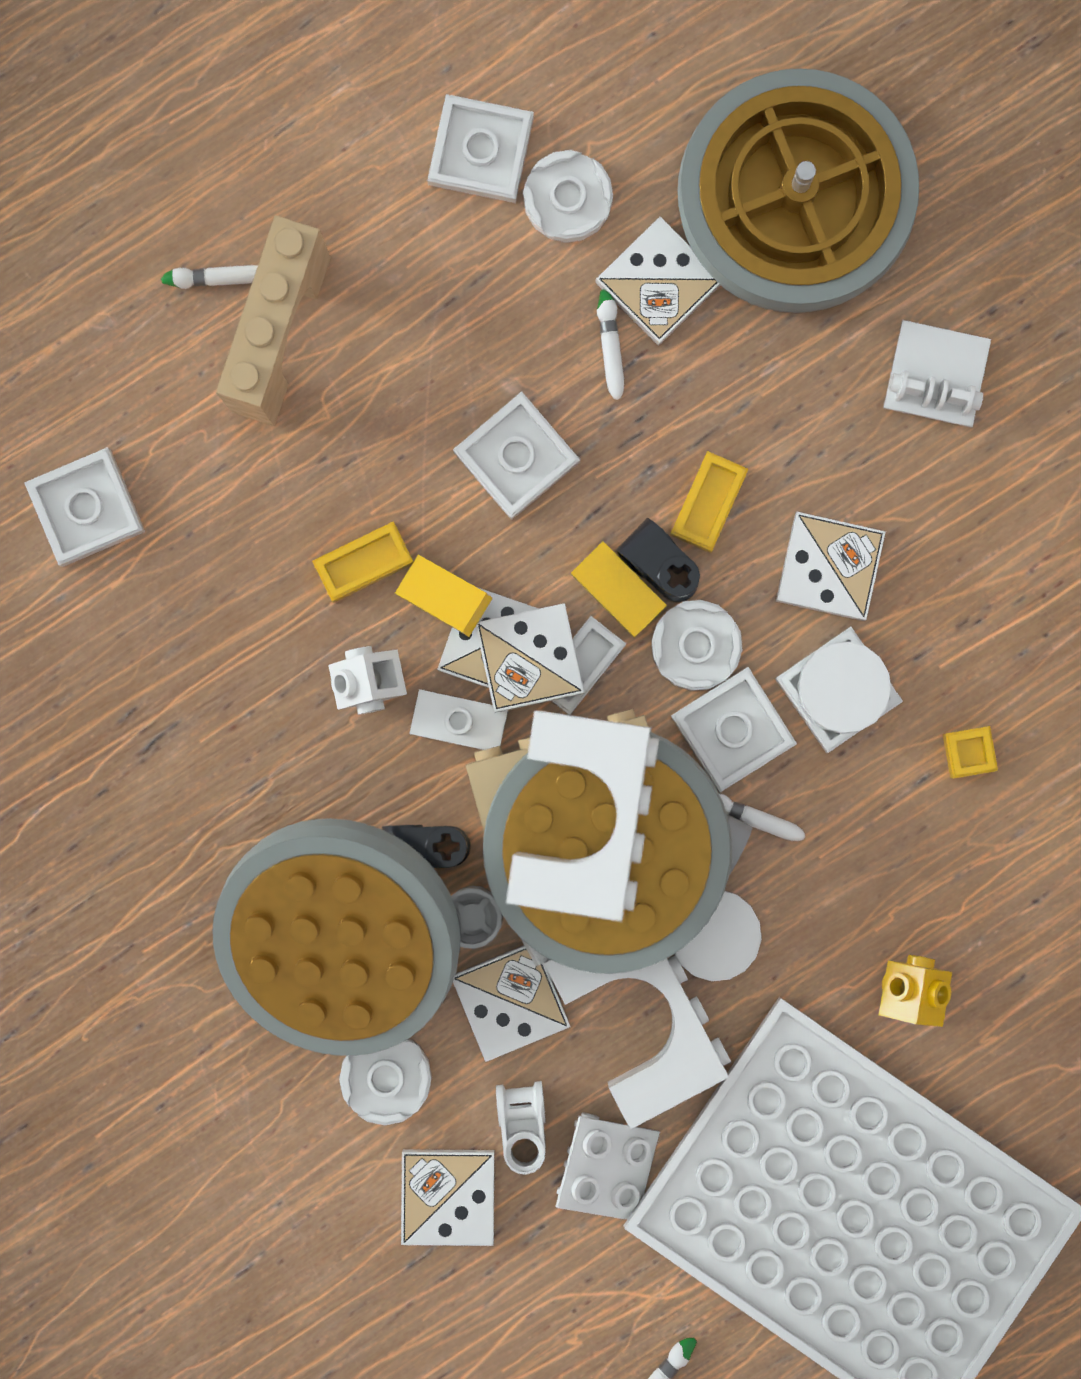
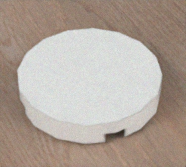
[523,150,613,243]
[651,600,743,691]
[798,642,891,734]
[675,891,762,981]
[339,1038,432,1125]

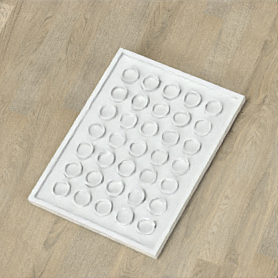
[624,997,1081,1379]

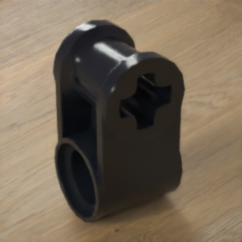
[615,518,700,603]
[382,825,471,868]

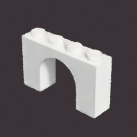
[506,711,659,921]
[544,956,731,1130]

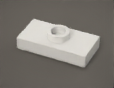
[409,689,508,750]

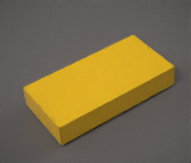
[670,451,749,553]
[312,521,414,603]
[571,541,667,638]
[395,555,493,637]

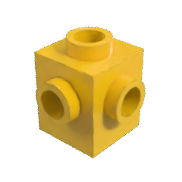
[879,954,952,1027]

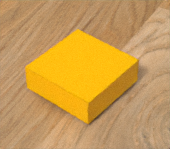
[943,726,998,779]

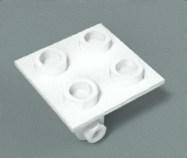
[883,320,991,428]
[556,1112,660,1220]

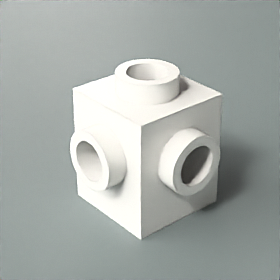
[328,646,407,715]

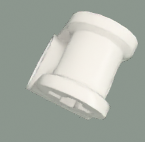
[496,1081,546,1174]

